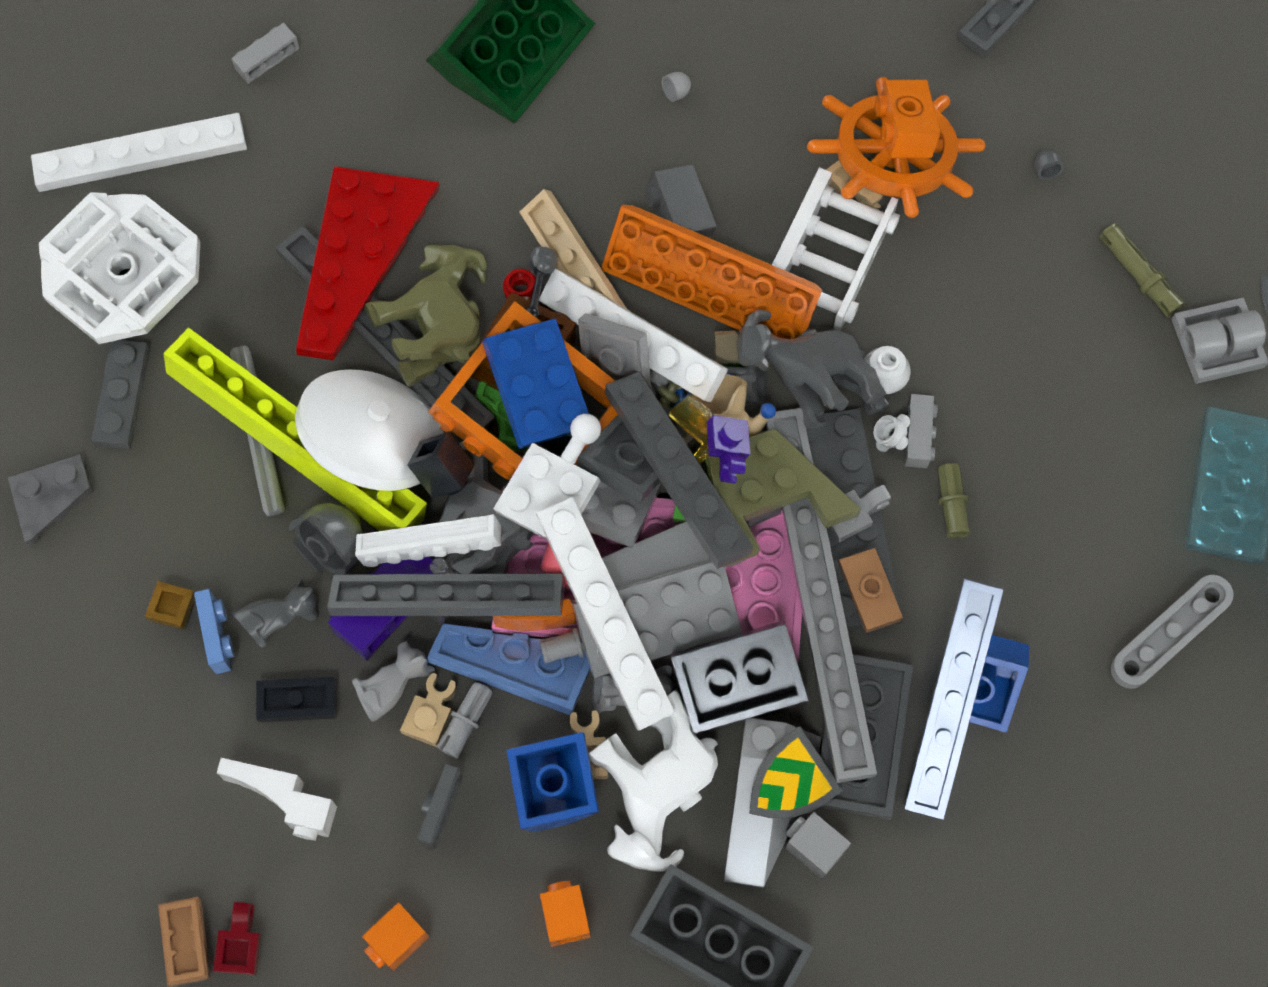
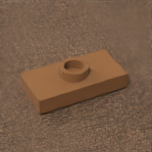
[838,548,903,633]
[158,897,211,987]

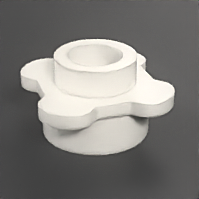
[873,414,910,452]

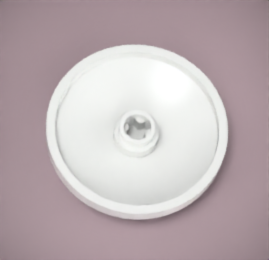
[295,370,444,491]

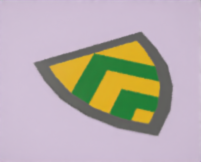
[749,726,843,818]

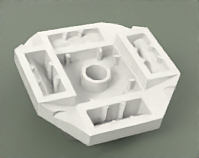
[39,192,200,344]

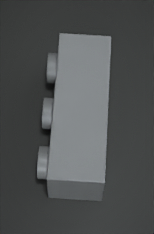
[231,22,300,84]
[904,394,938,468]

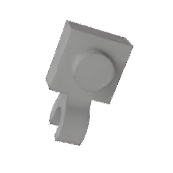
[830,485,891,543]

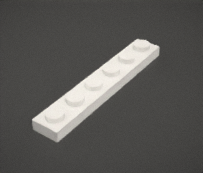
[31,113,247,192]
[539,269,728,402]
[536,497,675,731]

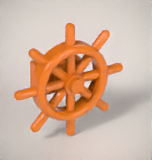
[807,77,986,218]

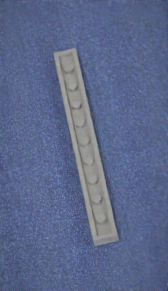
[765,408,877,783]

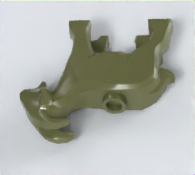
[365,245,487,387]

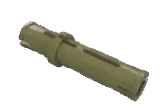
[1099,223,1186,318]

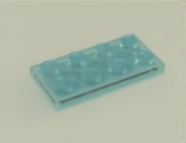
[1185,407,1268,565]

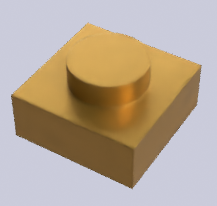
[145,581,195,630]

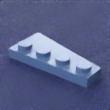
[428,624,590,715]

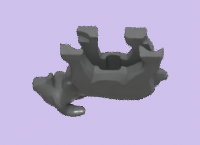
[736,310,889,430]
[429,441,533,574]

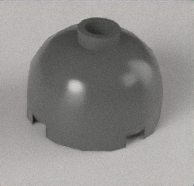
[289,503,364,579]

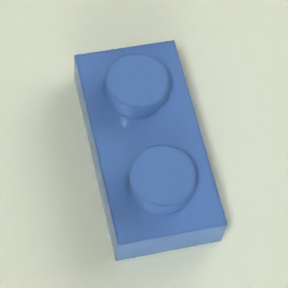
[194,589,235,674]

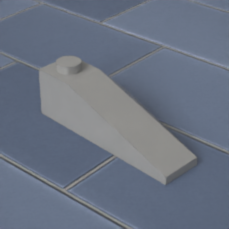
[724,718,821,888]

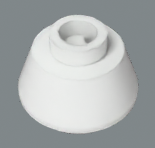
[864,346,911,394]

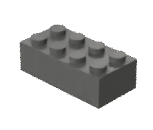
[629,864,814,987]

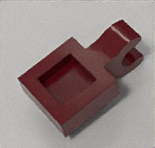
[213,902,262,975]

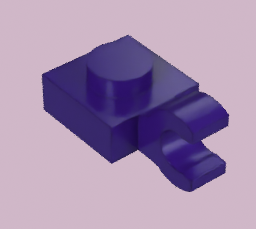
[707,415,750,484]

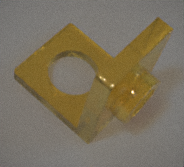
[668,394,714,464]

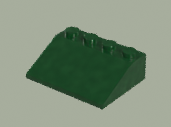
[425,0,596,124]

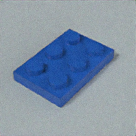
[482,318,589,449]

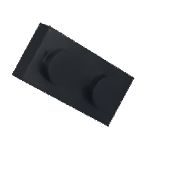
[256,677,336,722]

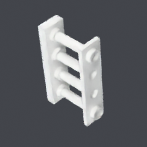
[772,167,900,331]

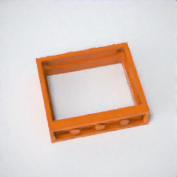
[428,301,618,480]

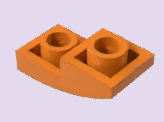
[492,598,576,631]

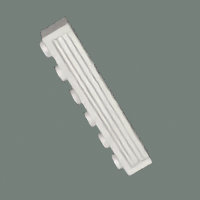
[355,514,501,567]

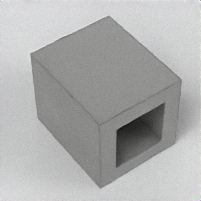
[785,812,851,879]

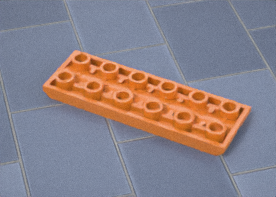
[601,204,822,340]

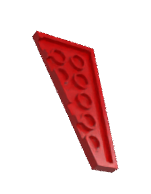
[296,166,439,361]

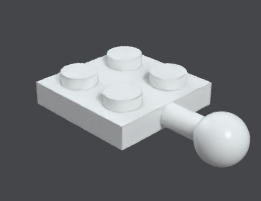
[493,414,601,540]

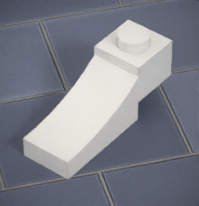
[217,758,337,841]

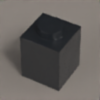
[407,431,474,498]

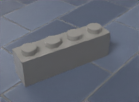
[602,522,745,588]

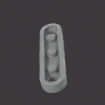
[1111,575,1234,689]

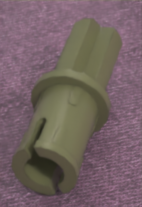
[938,463,970,539]

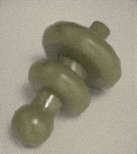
[655,381,680,414]

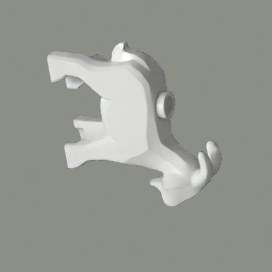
[588,690,718,872]

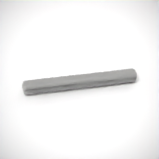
[230,346,285,516]

